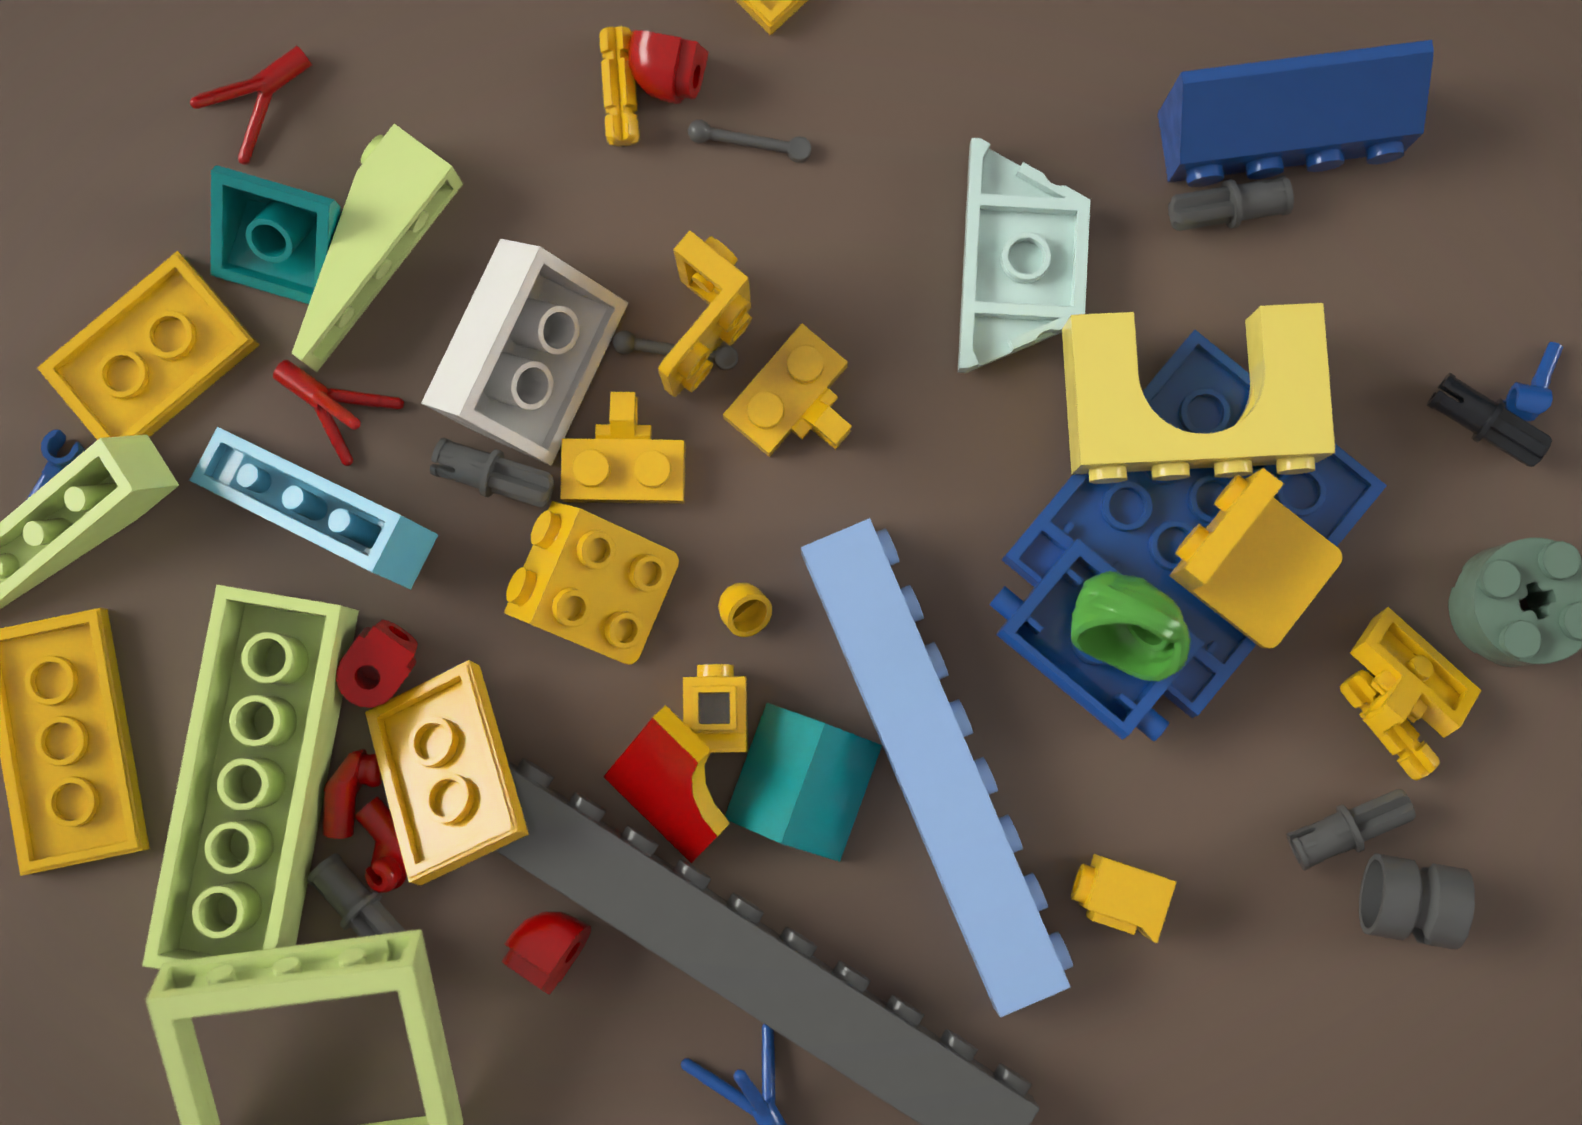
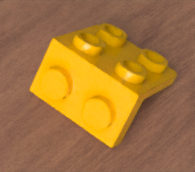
[658,230,752,397]
[1169,468,1343,649]
[504,501,679,665]

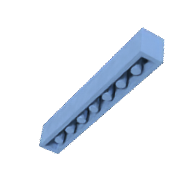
[801,518,1073,1018]

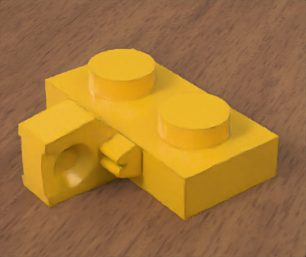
[723,323,852,457]
[560,392,685,504]
[1350,607,1482,738]

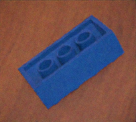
[1158,40,1434,187]

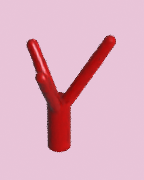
[190,46,312,165]
[273,359,404,466]

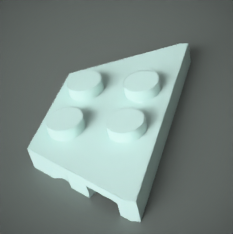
[958,138,1090,373]

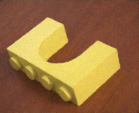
[1062,303,1335,484]

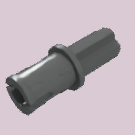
[1168,175,1294,231]
[430,437,555,507]
[1286,789,1416,871]
[307,853,406,937]

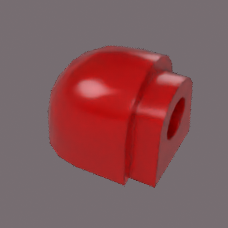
[628,30,709,104]
[336,619,418,708]
[501,911,591,995]

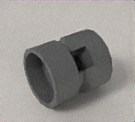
[1359,853,1475,950]

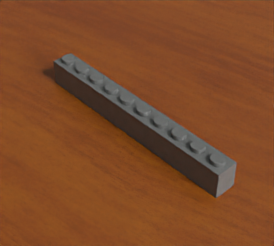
[495,758,1040,1125]

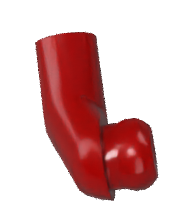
[322,749,383,839]
[354,796,407,893]

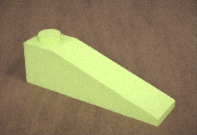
[292,124,463,372]
[0,435,179,609]

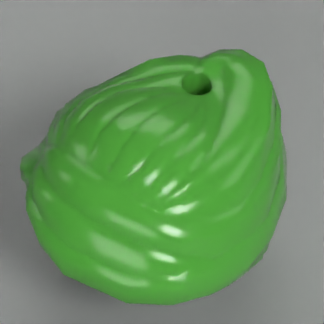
[1071,571,1191,681]

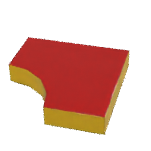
[603,705,730,863]

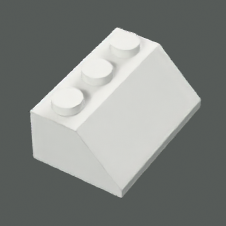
[421,239,628,466]

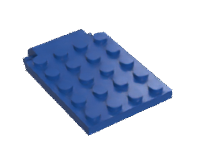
[989,329,1387,742]

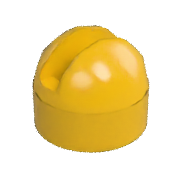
[718,583,772,637]

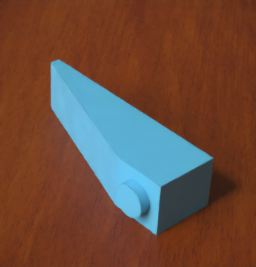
[189,427,438,590]

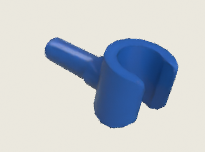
[1505,342,1563,422]
[26,429,85,500]

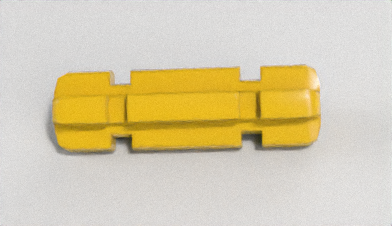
[599,26,639,146]
[1340,669,1440,781]

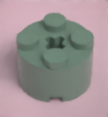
[1448,538,1582,667]

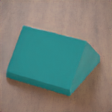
[211,165,343,304]
[725,703,882,862]

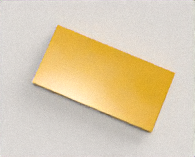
[0,608,150,876]

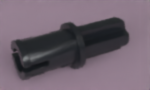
[1427,372,1552,467]

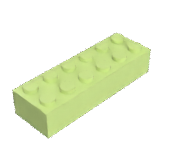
[142,585,359,969]

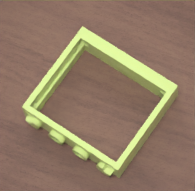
[146,929,463,1125]

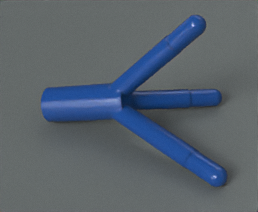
[681,1024,787,1125]

